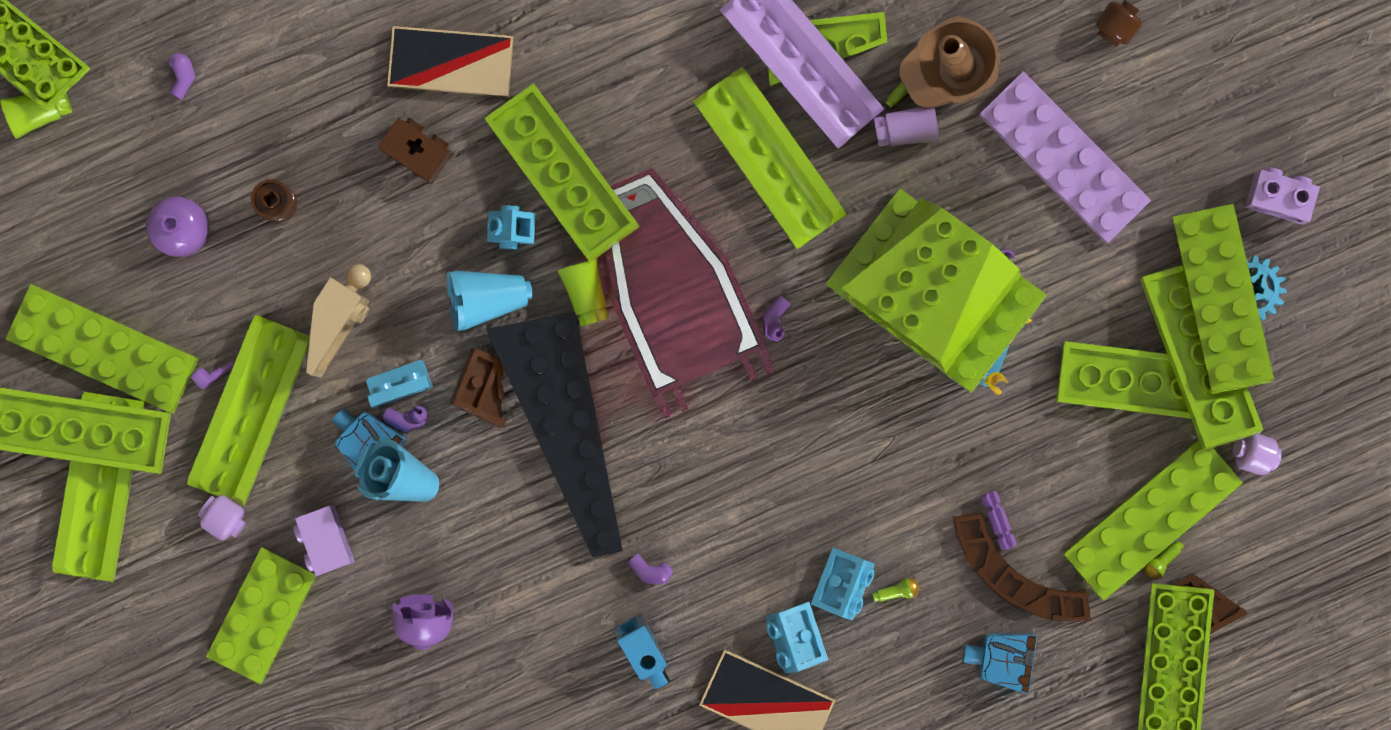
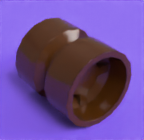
[251,179,297,223]

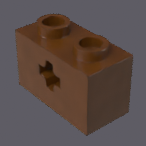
[378,117,452,184]

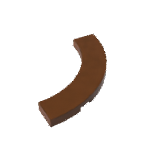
[952,512,1091,622]

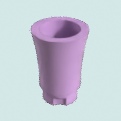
[874,106,940,147]

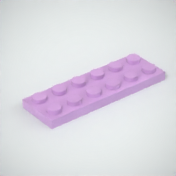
[979,71,1151,244]

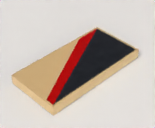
[387,26,514,98]
[699,649,836,730]

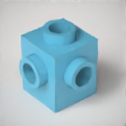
[487,205,536,250]

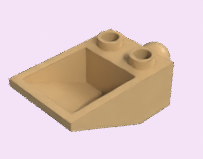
[306,264,371,378]

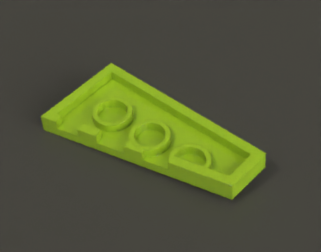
[768,12,887,86]

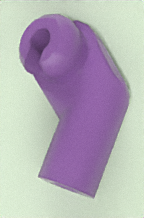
[762,295,791,341]
[382,406,428,432]

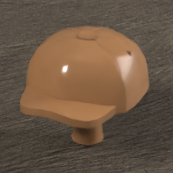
[899,16,1001,109]

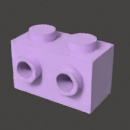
[1244,167,1320,225]
[293,505,355,576]

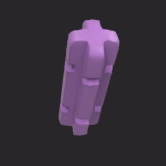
[981,491,1016,550]

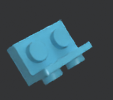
[366,360,433,408]
[811,547,875,620]
[766,602,828,674]

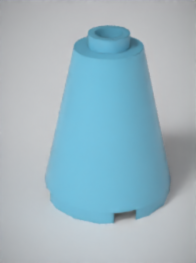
[446,270,532,331]
[355,438,439,502]

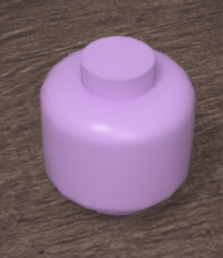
[1233,434,1282,476]
[198,495,246,541]

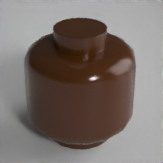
[1096,0,1142,47]

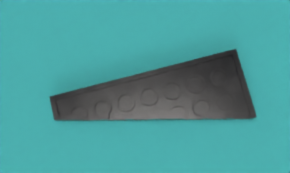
[487,312,623,557]

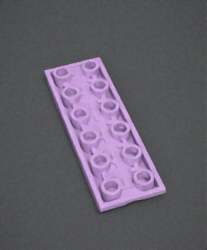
[720,0,884,149]

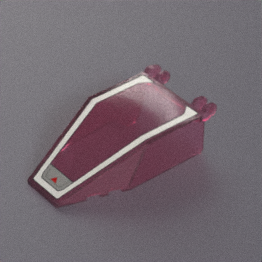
[602,168,773,419]

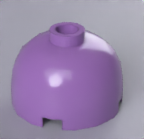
[146,197,209,257]
[392,594,454,650]

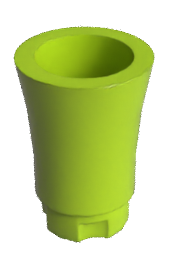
[0,93,72,139]
[557,258,609,327]

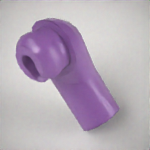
[169,53,195,100]
[627,553,673,585]

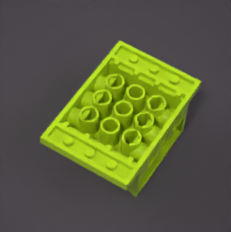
[826,189,1047,394]

